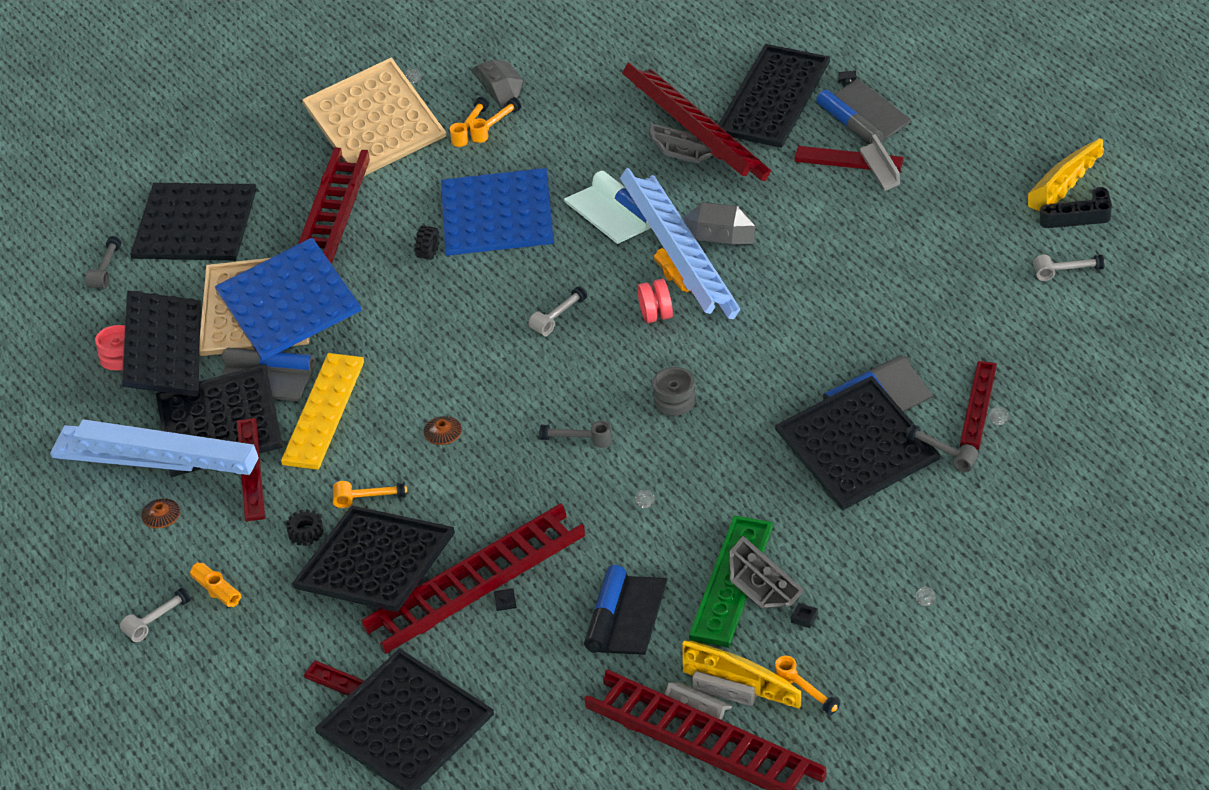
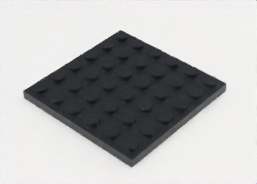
[130,182,257,261]
[156,364,283,477]
[775,376,940,511]
[292,505,455,613]
[315,648,494,790]

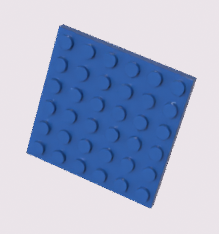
[441,168,554,256]
[215,238,362,361]

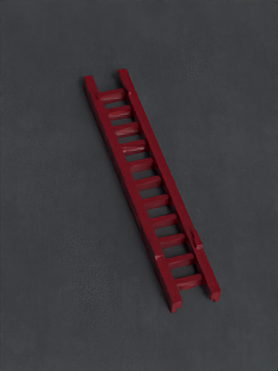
[622,62,771,181]
[298,147,370,265]
[361,503,585,654]
[584,669,827,790]

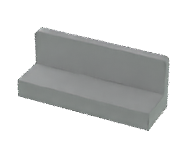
[860,134,900,191]
[693,671,757,706]
[665,682,733,720]

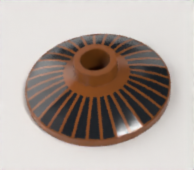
[424,416,462,445]
[141,498,180,528]

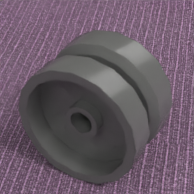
[652,367,696,416]

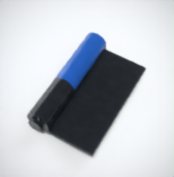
[584,565,667,655]

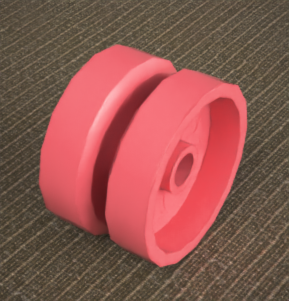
[637,278,673,324]
[95,325,125,371]

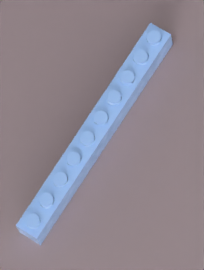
[73,419,259,475]

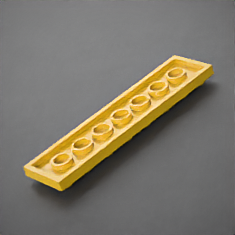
[281,353,364,470]

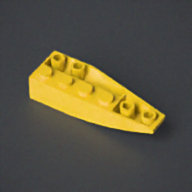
[1028,138,1104,211]
[682,641,801,709]

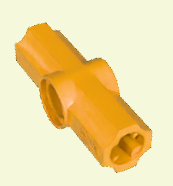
[654,248,690,293]
[190,562,241,607]

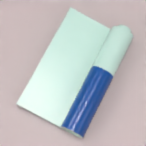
[564,171,651,244]

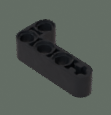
[1040,187,1112,228]

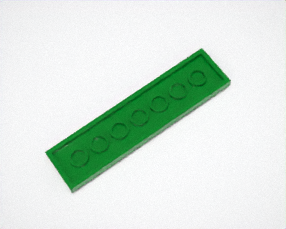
[689,515,773,648]

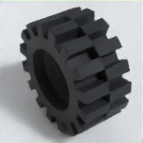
[414,225,440,260]
[286,509,324,546]

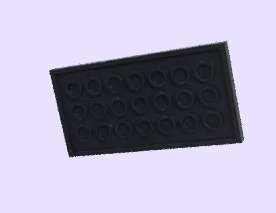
[718,44,830,148]
[121,290,201,397]

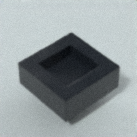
[838,70,857,85]
[493,588,517,611]
[791,603,818,628]

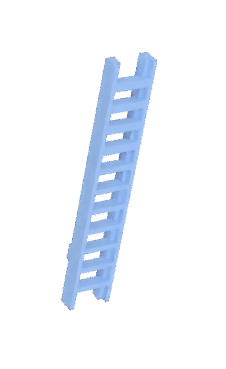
[620,168,740,319]

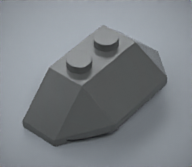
[471,60,524,108]
[649,123,713,163]
[684,202,756,244]
[729,536,804,608]

